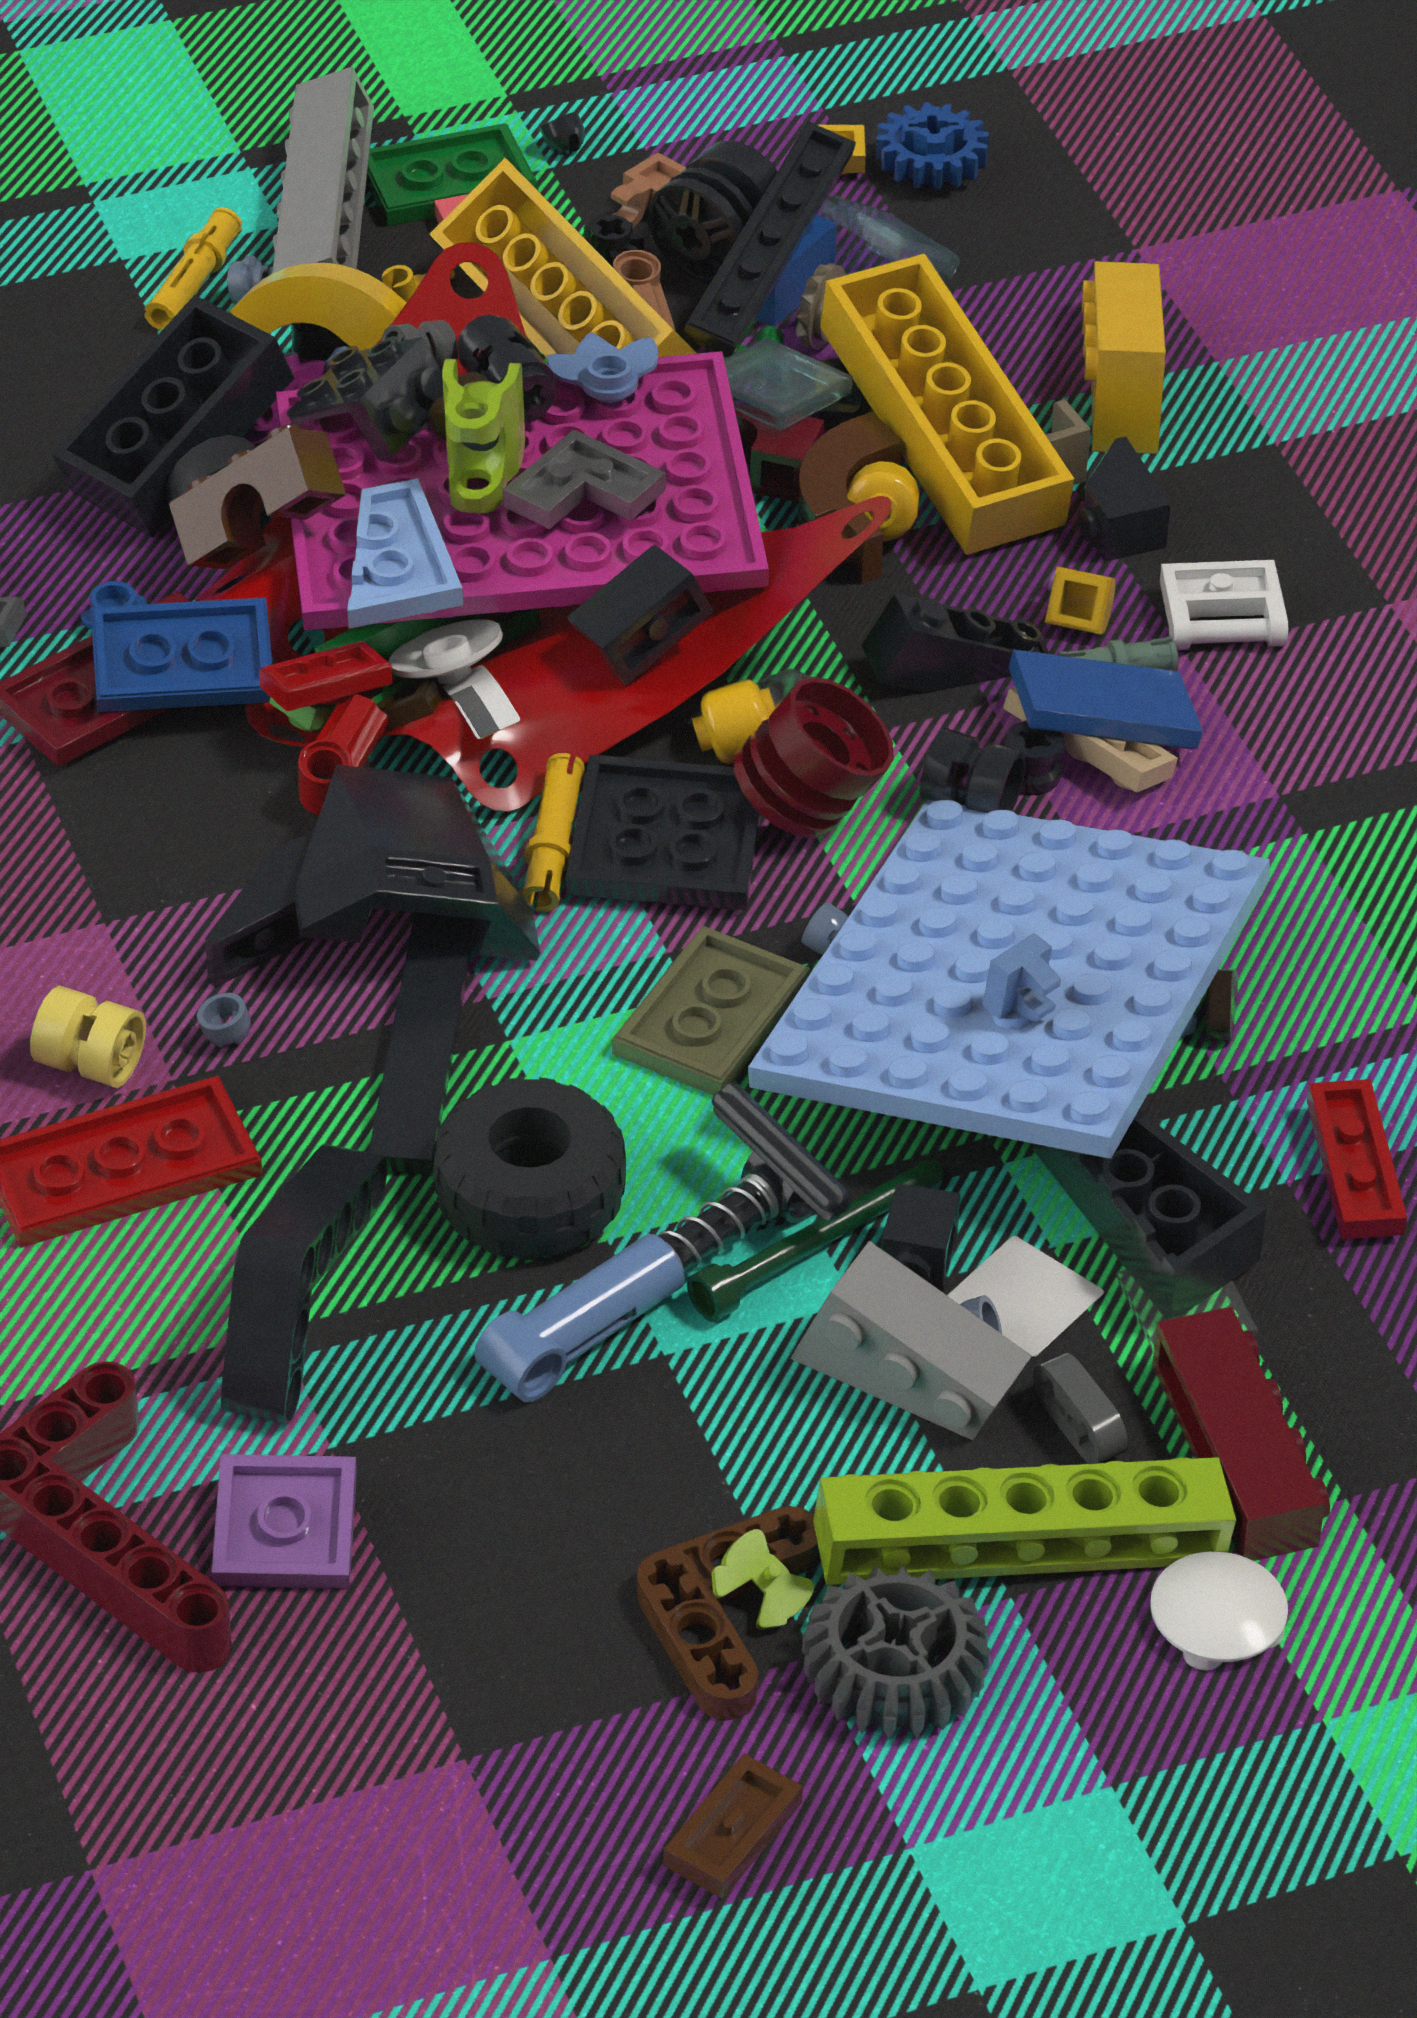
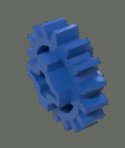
[875,102,989,190]

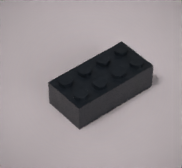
[51,295,295,538]

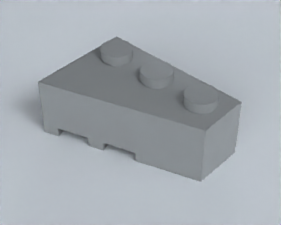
[790,1241,1032,1440]

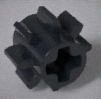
[584,215,644,267]

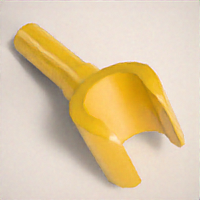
[382,265,455,302]

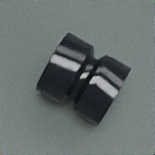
[919,728,1026,813]

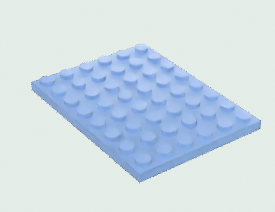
[748,799,1270,1159]

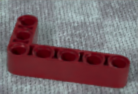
[0,1361,232,1673]

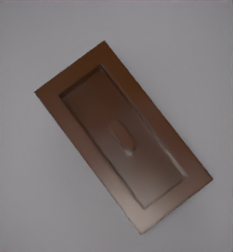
[663,1754,803,1899]

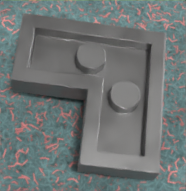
[503,429,666,529]

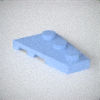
[347,478,463,629]

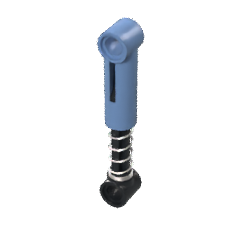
[474,1151,816,1402]

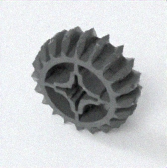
[802,1563,990,1739]

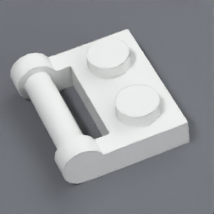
[1160,560,1288,650]

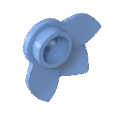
[547,332,658,403]

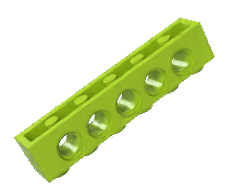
[813,1457,1236,1585]

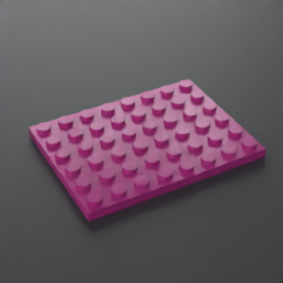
[276,351,769,630]

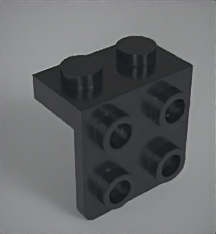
[286,337,444,459]

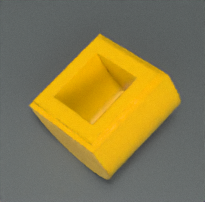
[1045,566,1115,634]

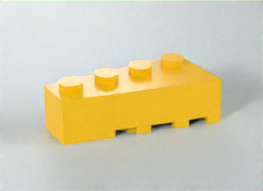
[1082,261,1166,454]

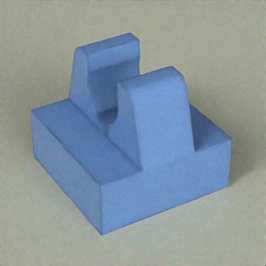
[982,933,1061,1022]

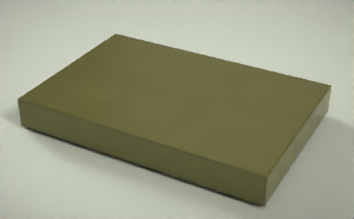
[612,926,810,1095]

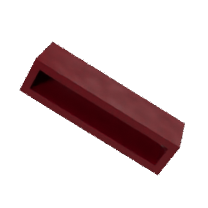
[1152,1306,1330,1561]

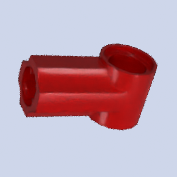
[298,693,388,815]

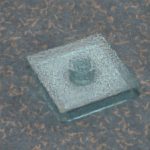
[820,195,961,276]
[724,338,853,430]

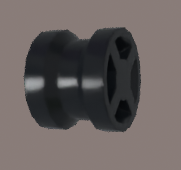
[1005,720,1065,794]

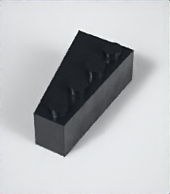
[1033,1110,1267,1320]

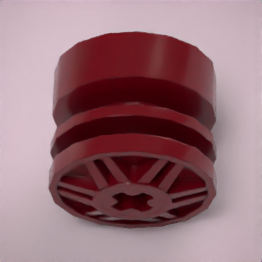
[734,677,894,839]

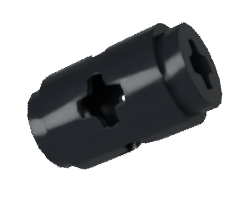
[458,314,556,422]

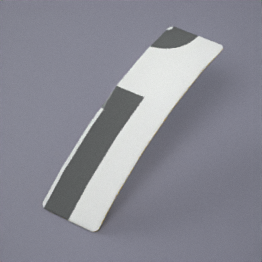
[439,665,520,739]

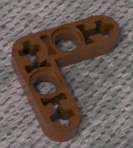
[637,1506,820,1720]

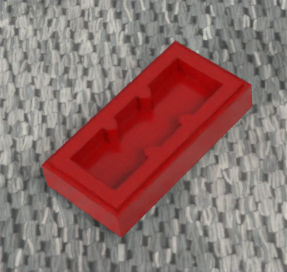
[259,641,392,712]

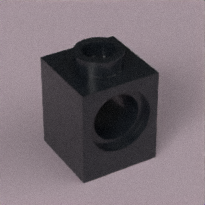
[881,1183,960,1292]

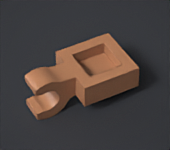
[611,152,686,228]

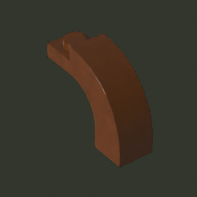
[798,411,902,584]

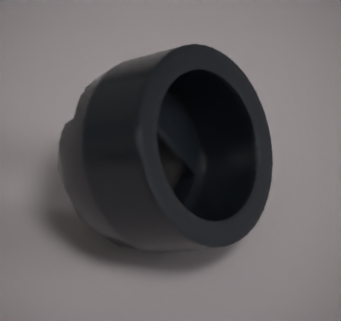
[539,112,585,155]

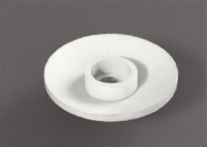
[389,619,503,684]

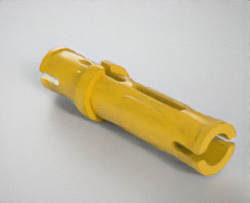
[144,207,242,330]
[521,753,585,912]

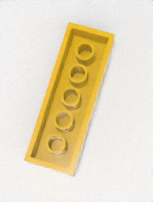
[430,158,697,358]
[820,253,1074,555]

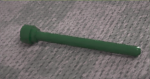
[687,1159,944,1322]

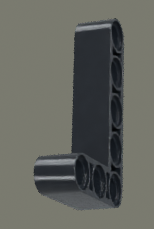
[221,1144,388,1424]

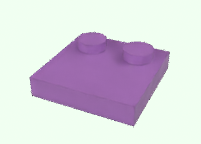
[212,1454,357,1589]

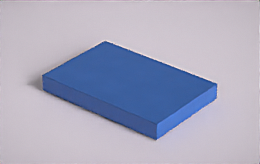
[91,598,272,712]
[1009,649,1203,749]

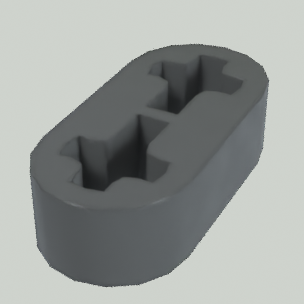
[1033,1353,1128,1464]

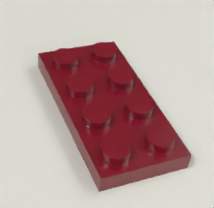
[0,591,190,767]

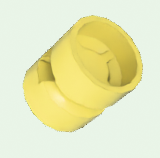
[30,985,146,1088]

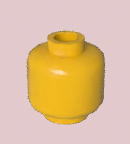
[847,461,920,542]
[692,679,775,765]

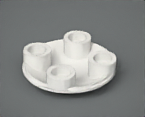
[1150,1551,1288,1670]

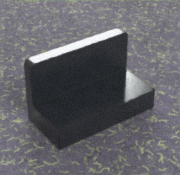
[568,545,714,686]

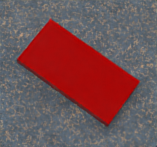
[0,1076,263,1248]

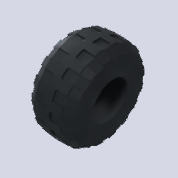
[434,1077,626,1260]

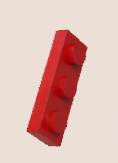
[1307,1079,1407,1239]

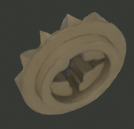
[796,263,846,350]

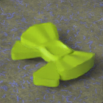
[711,1529,814,1630]

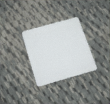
[947,1236,1104,1357]

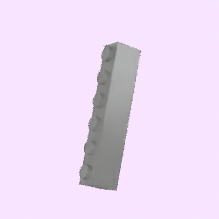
[269,66,374,275]

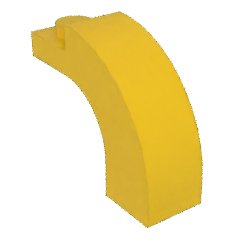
[229,263,407,351]

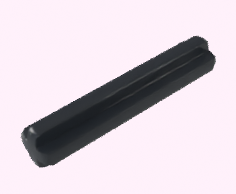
[711,1083,852,1221]

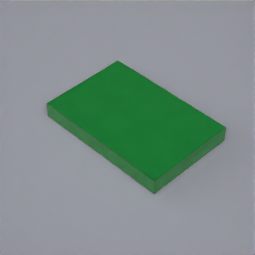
[366,123,538,227]

